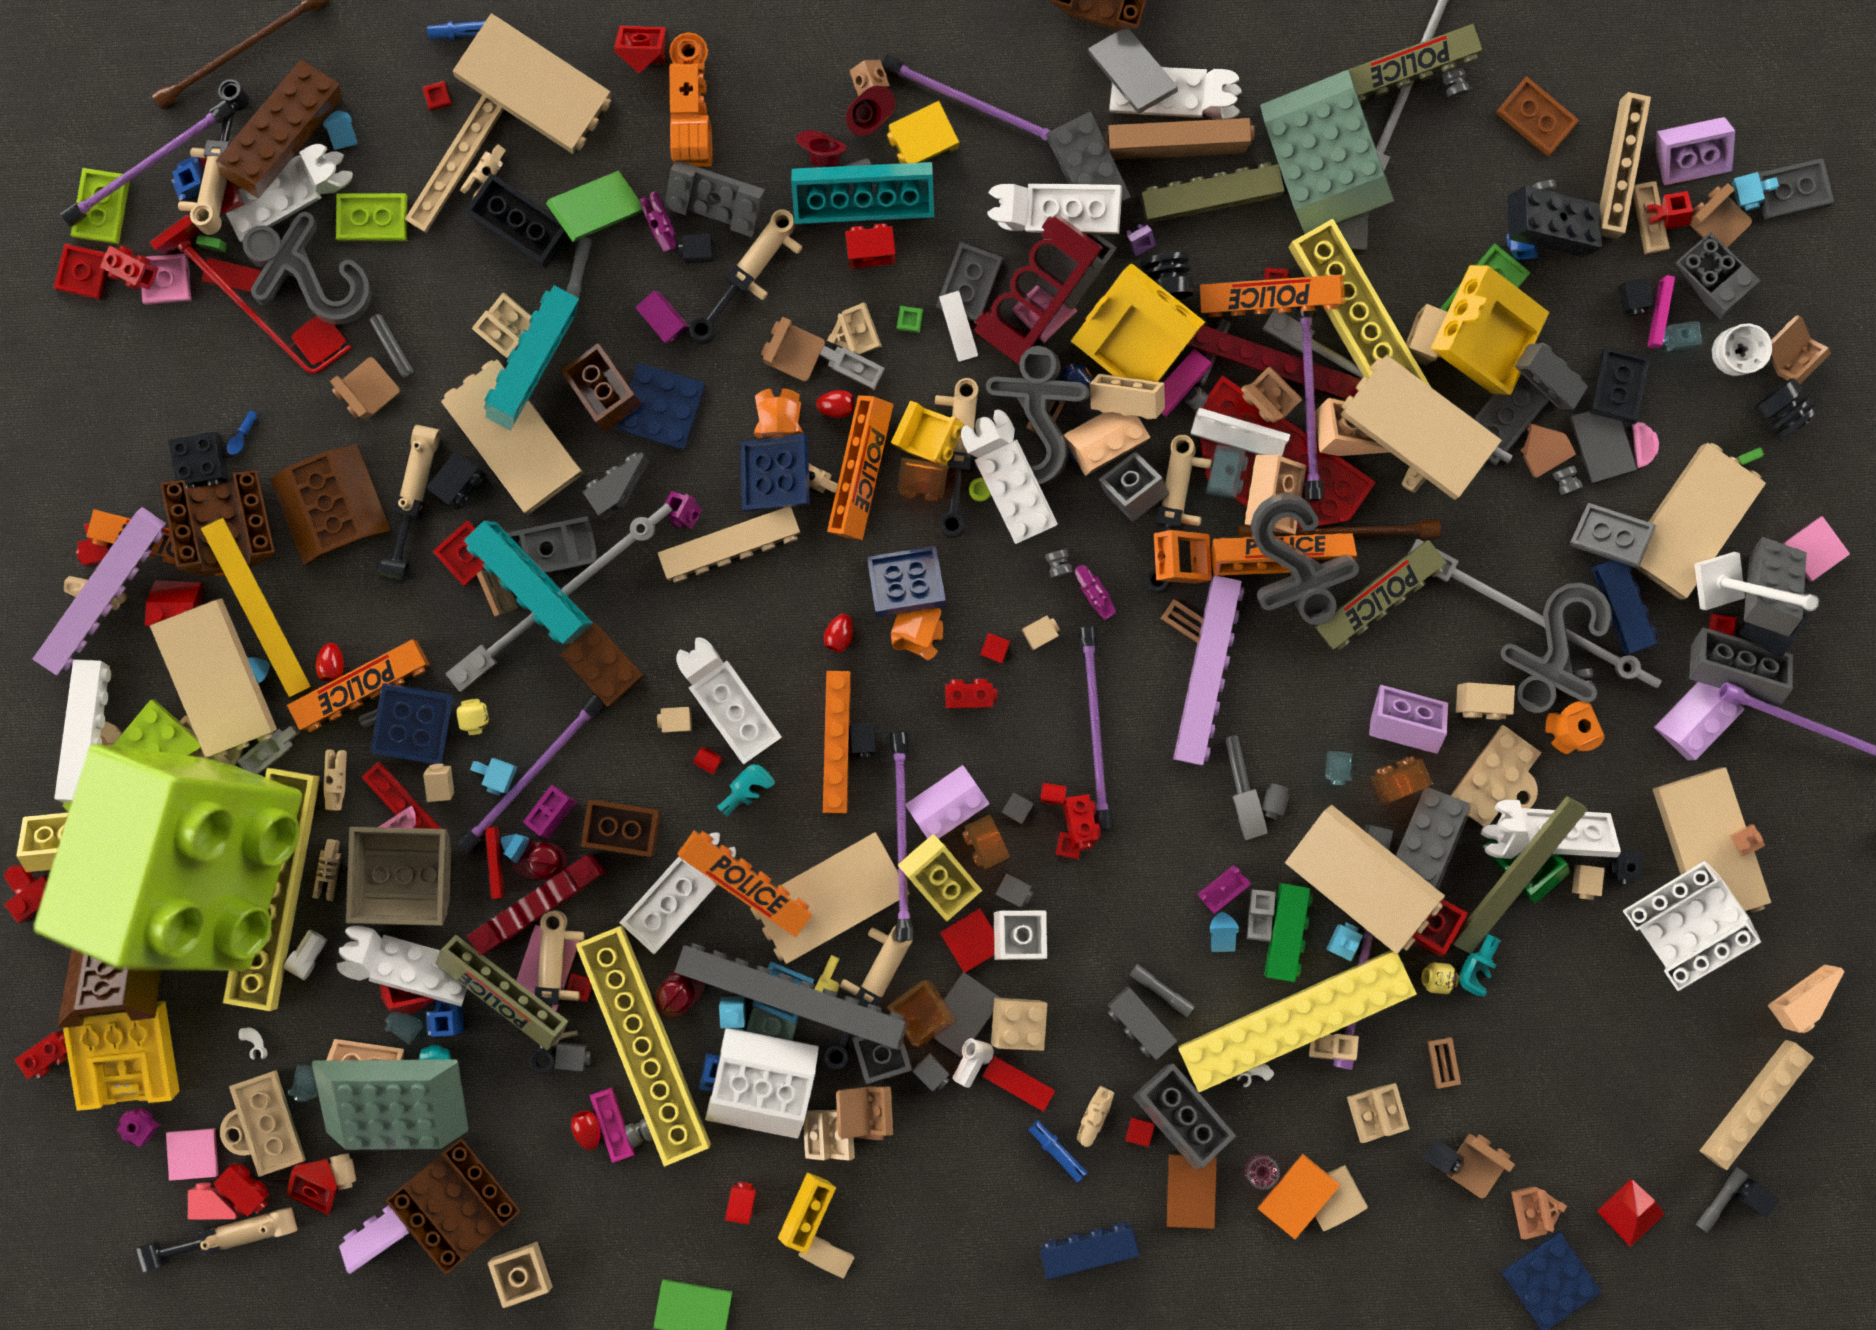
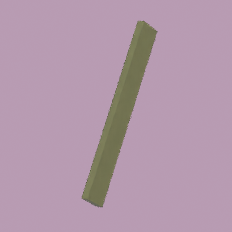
[1452,796,1587,953]

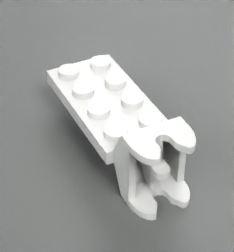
[1109,67,1242,119]
[226,144,353,242]
[988,184,1122,234]
[961,410,1058,544]
[676,638,782,764]
[1481,800,1621,859]
[619,832,736,954]
[337,926,467,1007]

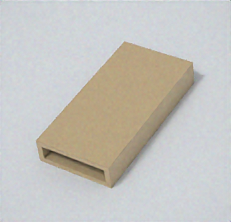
[453,13,612,154]
[1341,355,1502,500]
[441,359,584,515]
[1633,443,1766,600]
[150,598,277,759]
[1652,767,1771,912]
[1285,805,1445,954]
[751,832,910,964]

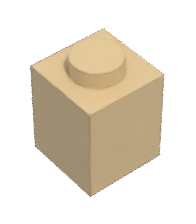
[1022,616,1060,651]
[657,707,693,733]
[423,764,454,802]
[1572,865,1604,900]

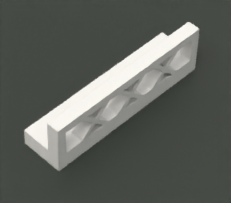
[1190,408,1290,457]

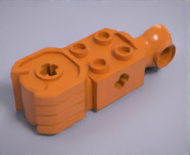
[669,32,712,167]

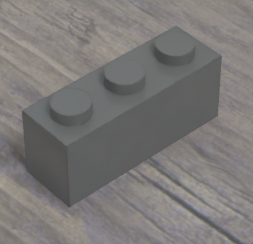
[1514,343,1588,409]
[1107,986,1177,1060]

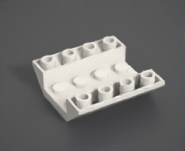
[1623,861,1761,991]
[705,1028,819,1139]

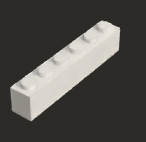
[54,660,111,803]

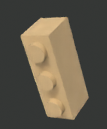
[1090,374,1165,419]

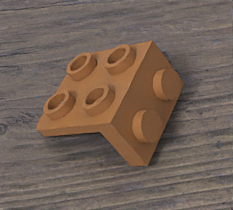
[1690,183,1752,247]
[1770,315,1831,384]
[761,317,825,382]
[330,357,400,421]
[1241,367,1302,423]
[836,1086,893,1139]
[1445,1133,1515,1198]

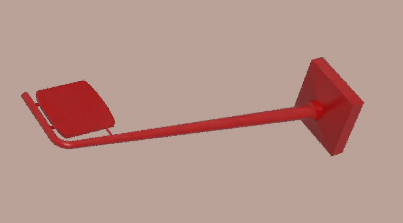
[149,215,352,374]

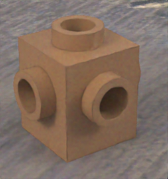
[849,60,889,96]

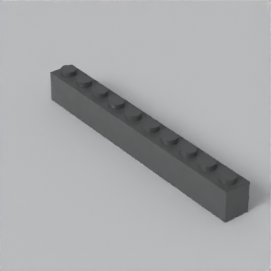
[675,943,909,1050]

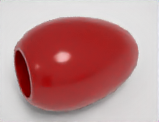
[816,390,855,418]
[824,614,854,652]
[315,643,344,682]
[571,1110,601,1150]

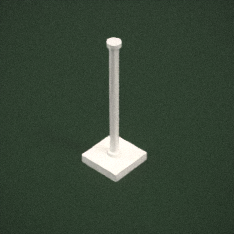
[1694,552,1818,610]

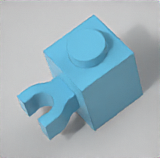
[1732,172,1779,211]
[470,758,517,796]
[1326,922,1363,961]
[719,996,746,1031]

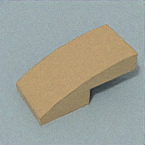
[1309,1034,1359,1061]
[798,1236,855,1279]

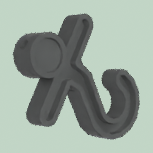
[243,212,372,325]
[986,346,1090,485]
[1250,493,1359,625]
[1501,583,1612,713]

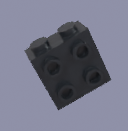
[168,432,228,489]

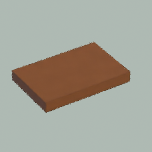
[1495,76,1580,157]
[1166,1154,1217,1229]

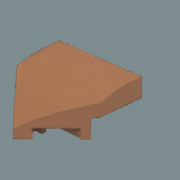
[1520,423,1576,478]
[1511,1187,1567,1240]

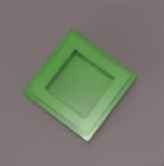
[196,235,227,253]
[897,306,923,333]
[1736,447,1764,466]

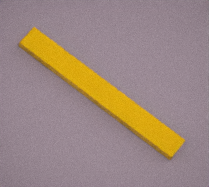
[201,518,311,697]

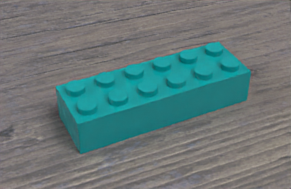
[791,162,934,224]
[484,285,579,431]
[464,521,593,644]

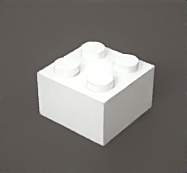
[994,911,1047,960]

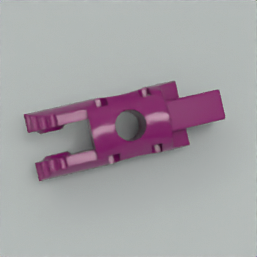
[639,191,678,252]
[1074,565,1116,620]

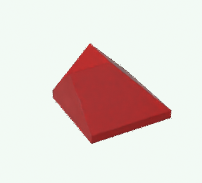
[614,26,666,73]
[379,984,436,1015]
[286,1159,337,1215]
[1597,1179,1665,1247]

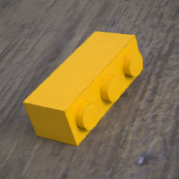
[778,1172,836,1254]

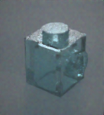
[1663,321,1702,351]

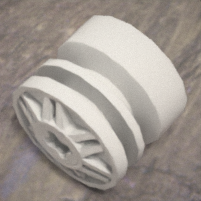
[1712,324,1772,376]

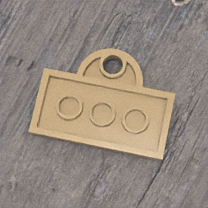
[1450,725,1541,827]
[220,1070,306,1177]

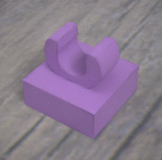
[1127,224,1156,256]

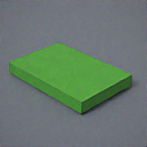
[653,1279,733,1330]

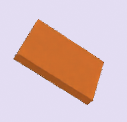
[1258,1154,1340,1239]

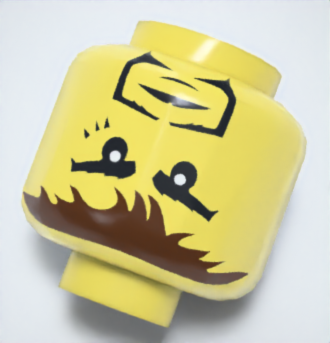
[456,699,489,735]
[1421,962,1459,994]

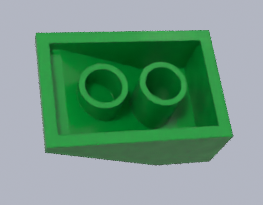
[1483,839,1570,904]

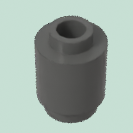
[1261,784,1290,820]

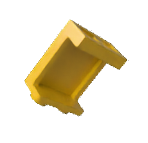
[887,101,959,164]
[891,401,965,467]

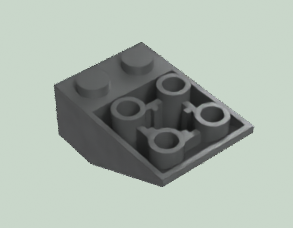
[1675,232,1761,320]
[1035,233,1116,310]
[583,452,649,520]

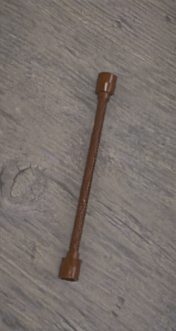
[152,0,330,110]
[1237,520,1441,539]

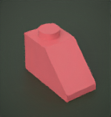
[188,1183,242,1219]

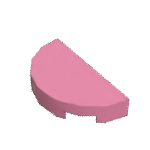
[1632,422,1659,468]
[379,806,416,828]

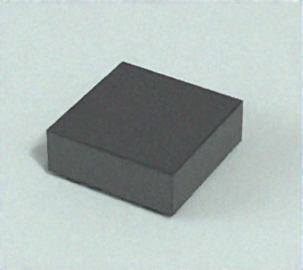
[1002,792,1033,824]

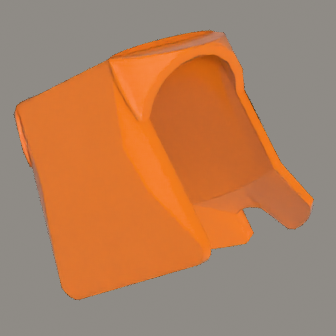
[754,388,803,439]
[891,608,943,661]
[1545,701,1604,754]

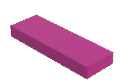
[1647,275,1675,349]
[1161,348,1212,417]
[589,1087,635,1163]

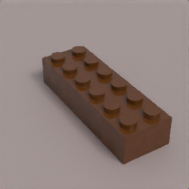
[216,60,342,199]

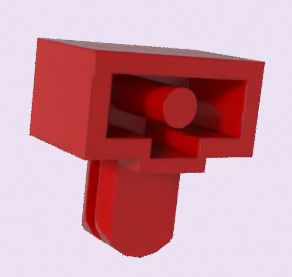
[4,865,50,923]

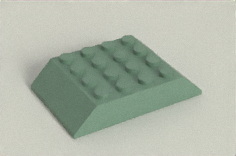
[1260,70,1394,234]
[312,1060,469,1150]

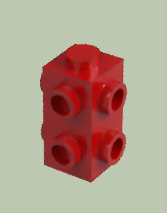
[100,245,159,290]
[945,679,997,709]
[1063,794,1101,851]
[14,1030,68,1079]
[213,1163,270,1216]

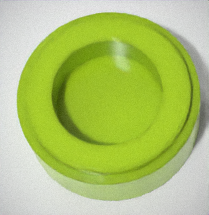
[969,478,991,502]

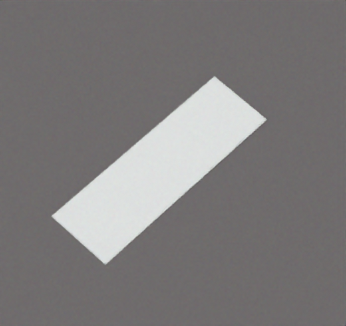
[939,291,978,362]

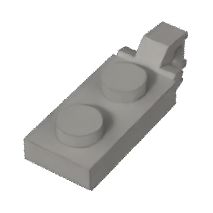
[820,346,885,390]
[236,726,300,775]

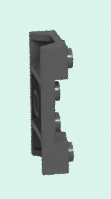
[664,160,765,237]
[507,516,598,573]

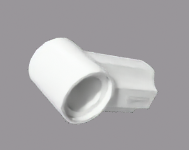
[283,930,327,980]
[952,1038,994,1088]

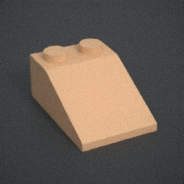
[1315,398,1389,456]
[1768,965,1844,1033]

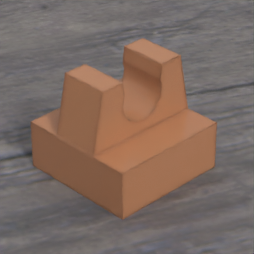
[1730,824,1765,856]

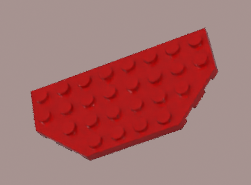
[1195,376,1376,529]

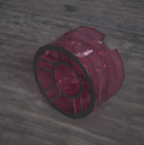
[1245,1154,1280,1190]

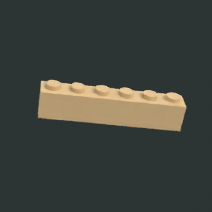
[1600,92,1651,239]
[658,507,801,583]
[1700,1040,1814,1170]

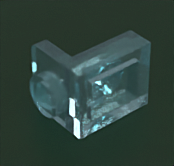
[1325,751,1352,785]
[384,1012,425,1045]
[288,1064,318,1102]

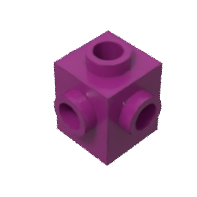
[663,491,702,530]
[116,1108,161,1147]

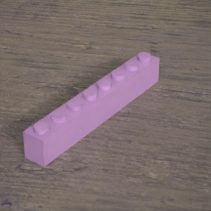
[33,507,166,675]
[1173,576,1244,765]

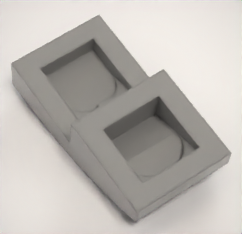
[1232,789,1268,840]
[1246,890,1275,942]

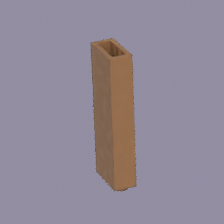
[1106,118,1254,160]

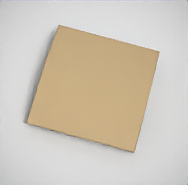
[472,293,532,358]
[1347,1083,1409,1143]
[803,1110,855,1160]
[1315,1165,1368,1232]

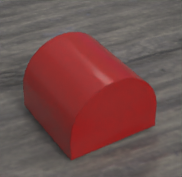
[693,747,724,775]
[1040,783,1066,806]

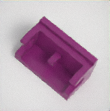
[635,290,689,343]
[523,785,577,839]
[1197,865,1251,914]

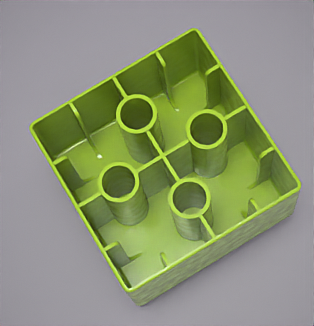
[34,744,302,971]

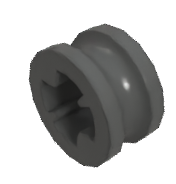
[1185,387,1208,410]

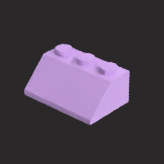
[1656,117,1735,185]
[1654,682,1745,760]
[1369,685,1448,754]
[905,765,990,839]
[339,1206,409,1274]

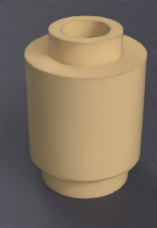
[329,1153,356,1190]

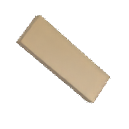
[1632,181,1670,255]

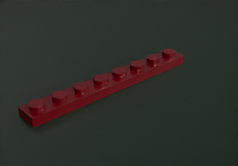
[1187,325,1361,400]

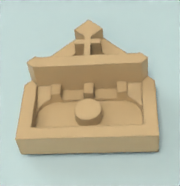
[827,302,882,355]

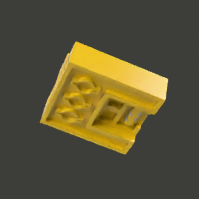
[1071,263,1205,382]
[1431,265,1549,395]
[63,1001,179,1111]

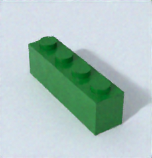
[1264,883,1313,982]

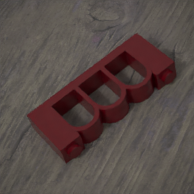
[974,214,1103,364]
[467,853,607,956]

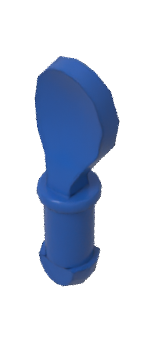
[227,411,257,456]

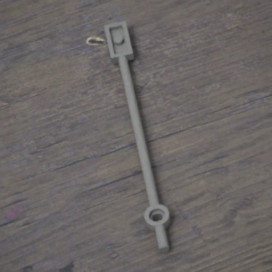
[1376,0,1448,171]
[1262,308,1513,464]
[446,503,673,692]
[1408,539,1661,688]

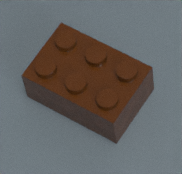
[560,343,643,432]
[560,623,645,708]
[581,799,662,857]

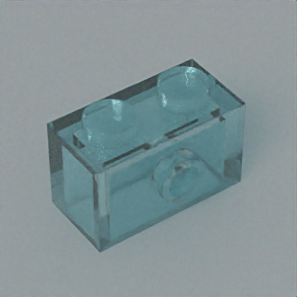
[1206,445,1248,499]

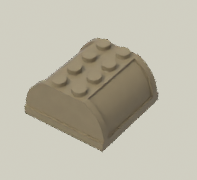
[346,827,451,925]

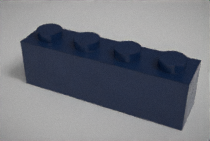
[1591,560,1657,655]
[1039,1222,1139,1279]

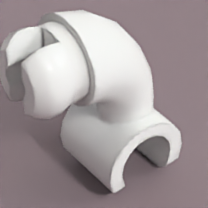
[239,1027,267,1060]
[1236,1064,1274,1087]

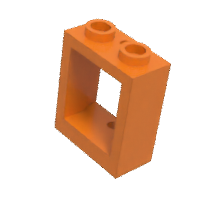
[1154,530,1212,584]

